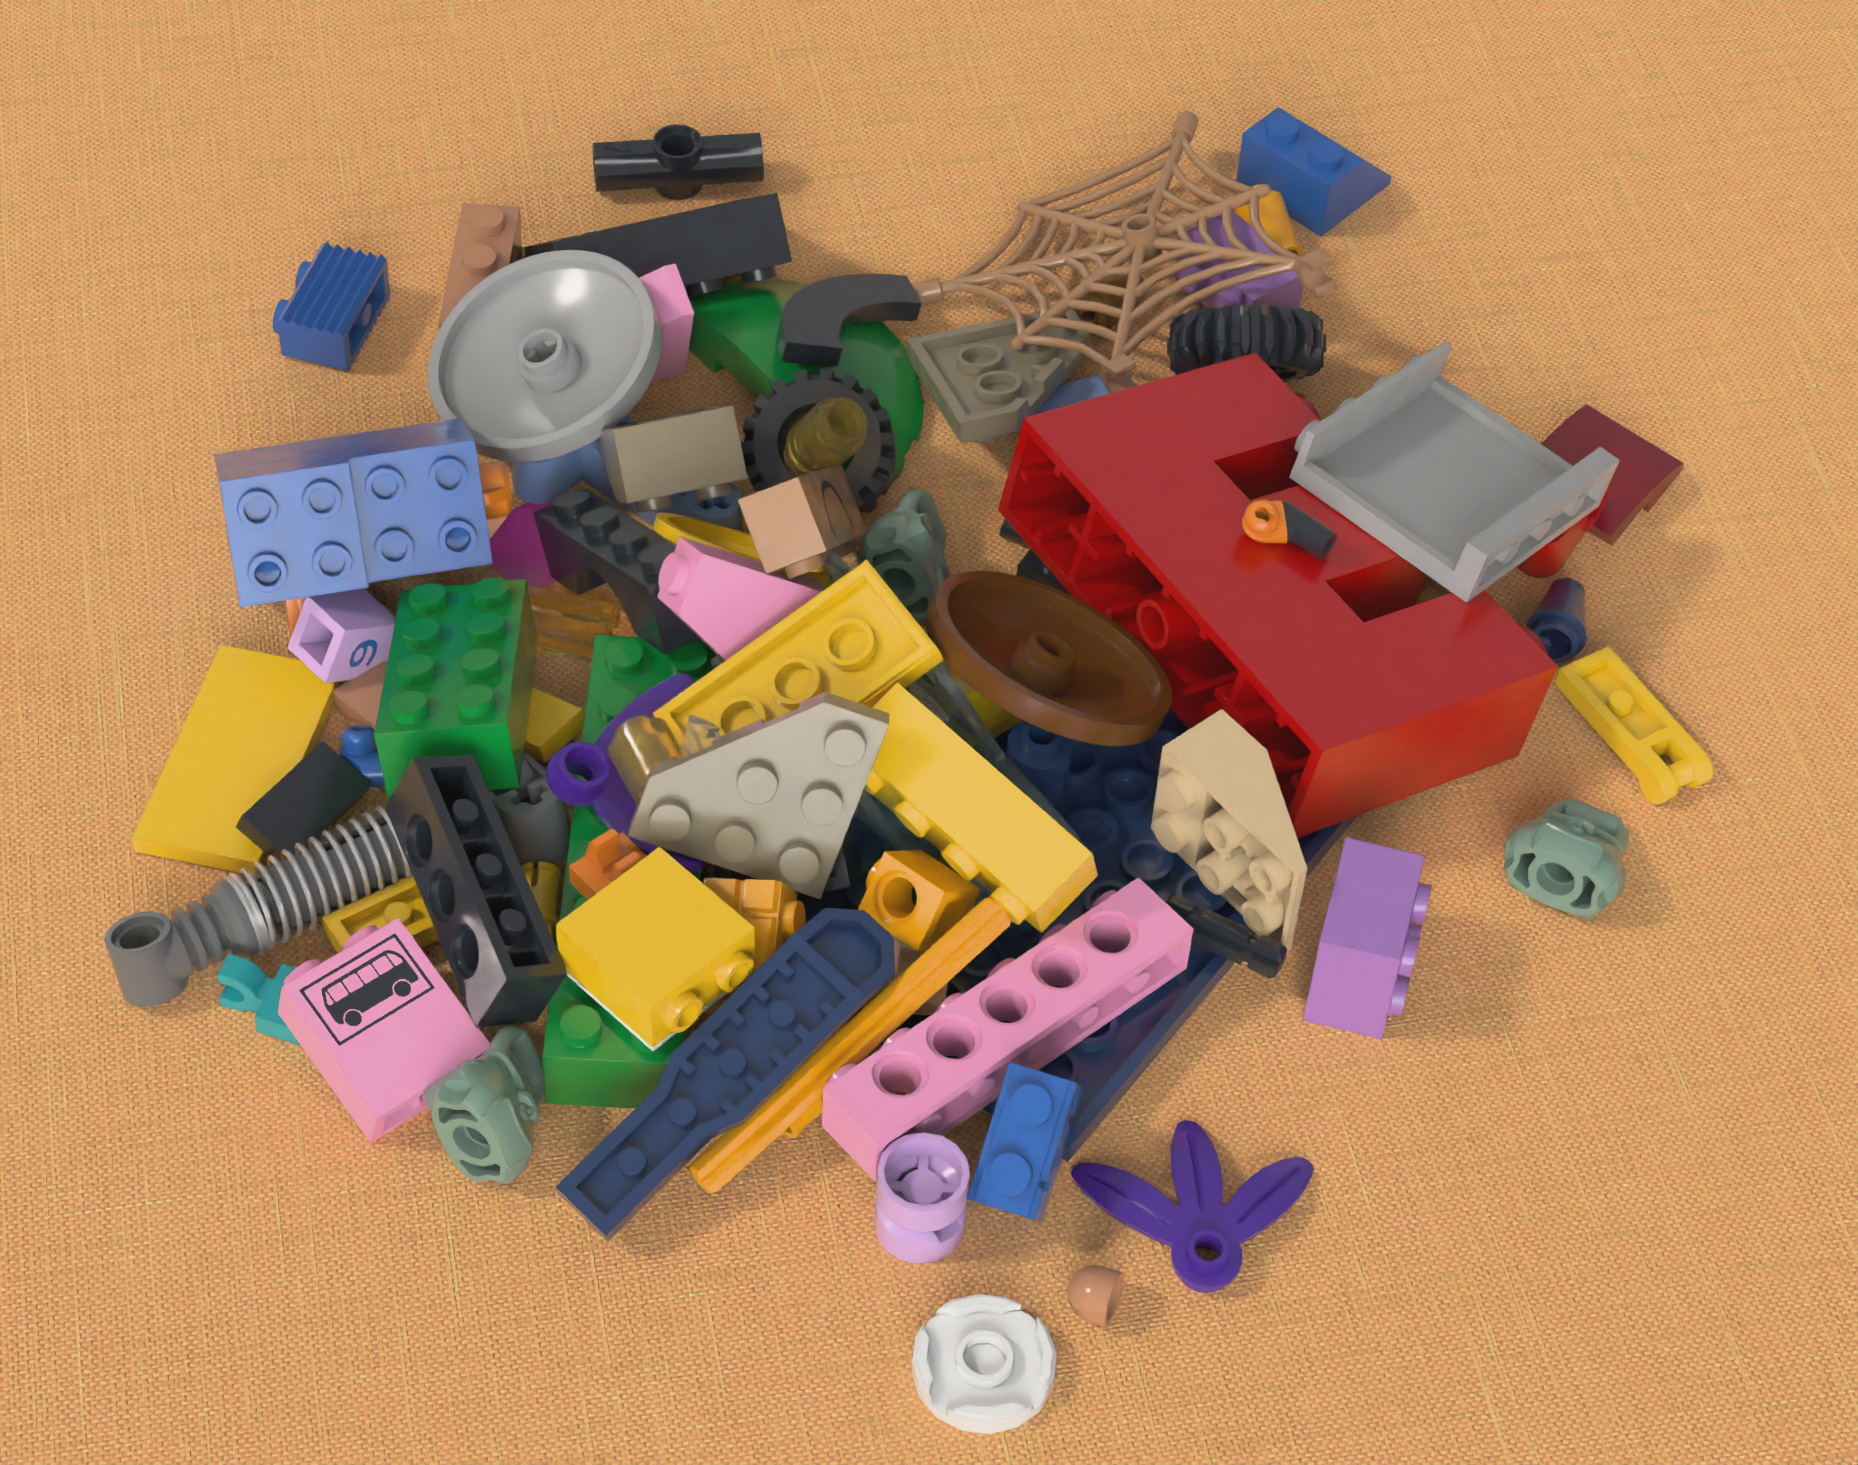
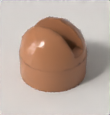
[1067,1265,1124,1328]

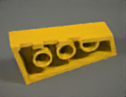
[864,682,1098,933]

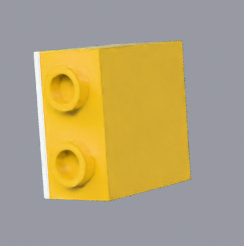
[556,847,755,1051]

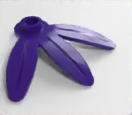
[546,674,706,872]
[1071,1120,1314,1293]

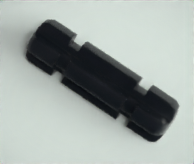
[1166,895,1287,978]

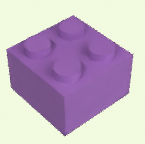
[1303,837,1432,1039]

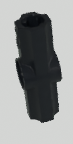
[592,124,764,200]

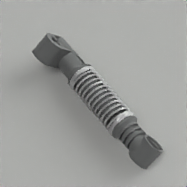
[104,751,571,1007]

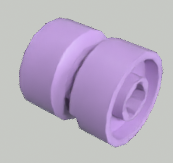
[874,1132,970,1264]

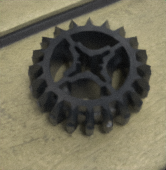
[1167,304,1327,382]

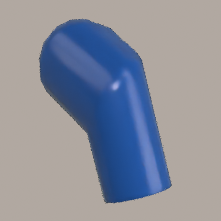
[338,724,386,788]

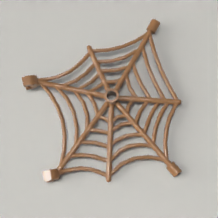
[912,111,1337,393]

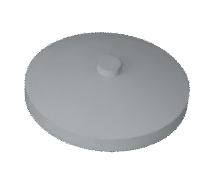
[427,250,663,462]

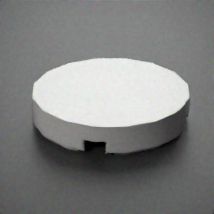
[911,1294,1057,1434]

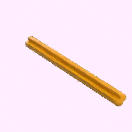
[688,897,1011,1194]

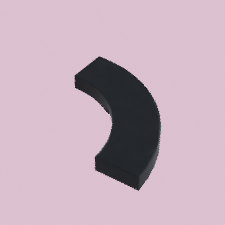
[776,274,922,367]

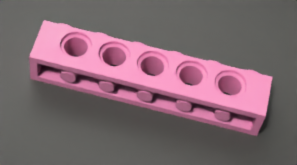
[822,877,1193,1182]

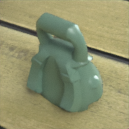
[856,488,950,622]
[1504,798,1629,920]
[423,1025,545,1184]

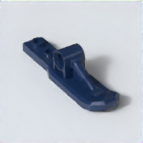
[556,908,895,1242]

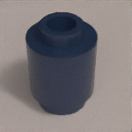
[1003,721,1073,811]

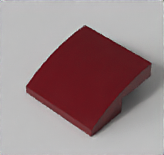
[1541,404,1684,546]

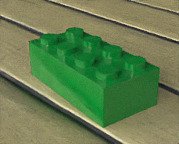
[374,578,538,799]

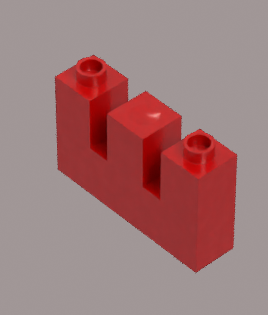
[998,353,1558,838]

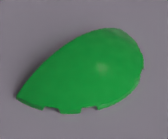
[684,278,924,484]

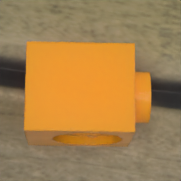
[858,849,981,951]

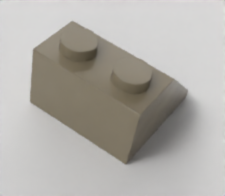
[595,406,748,513]

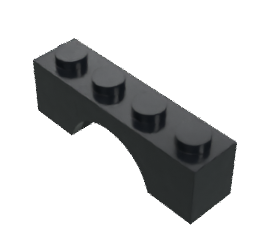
[533,489,699,654]

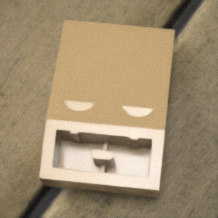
[1151,709,1307,952]

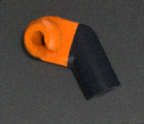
[1242,499,1337,560]

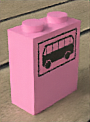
[278,918,490,1143]

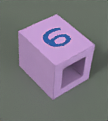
[287,589,396,683]

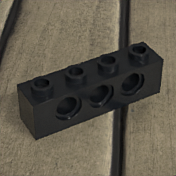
[385,755,568,1028]

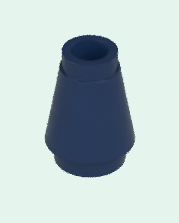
[1525,578,1587,664]

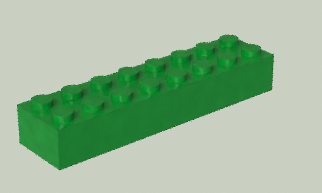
[542,635,723,1108]

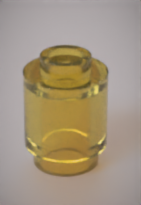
[786,397,868,474]
[608,716,686,804]

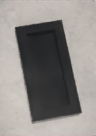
[236,741,372,861]

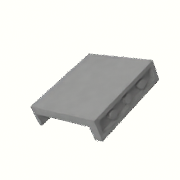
[1289,342,1620,603]

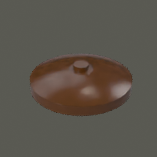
[925,571,1173,746]

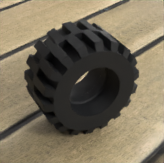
[741,368,897,514]

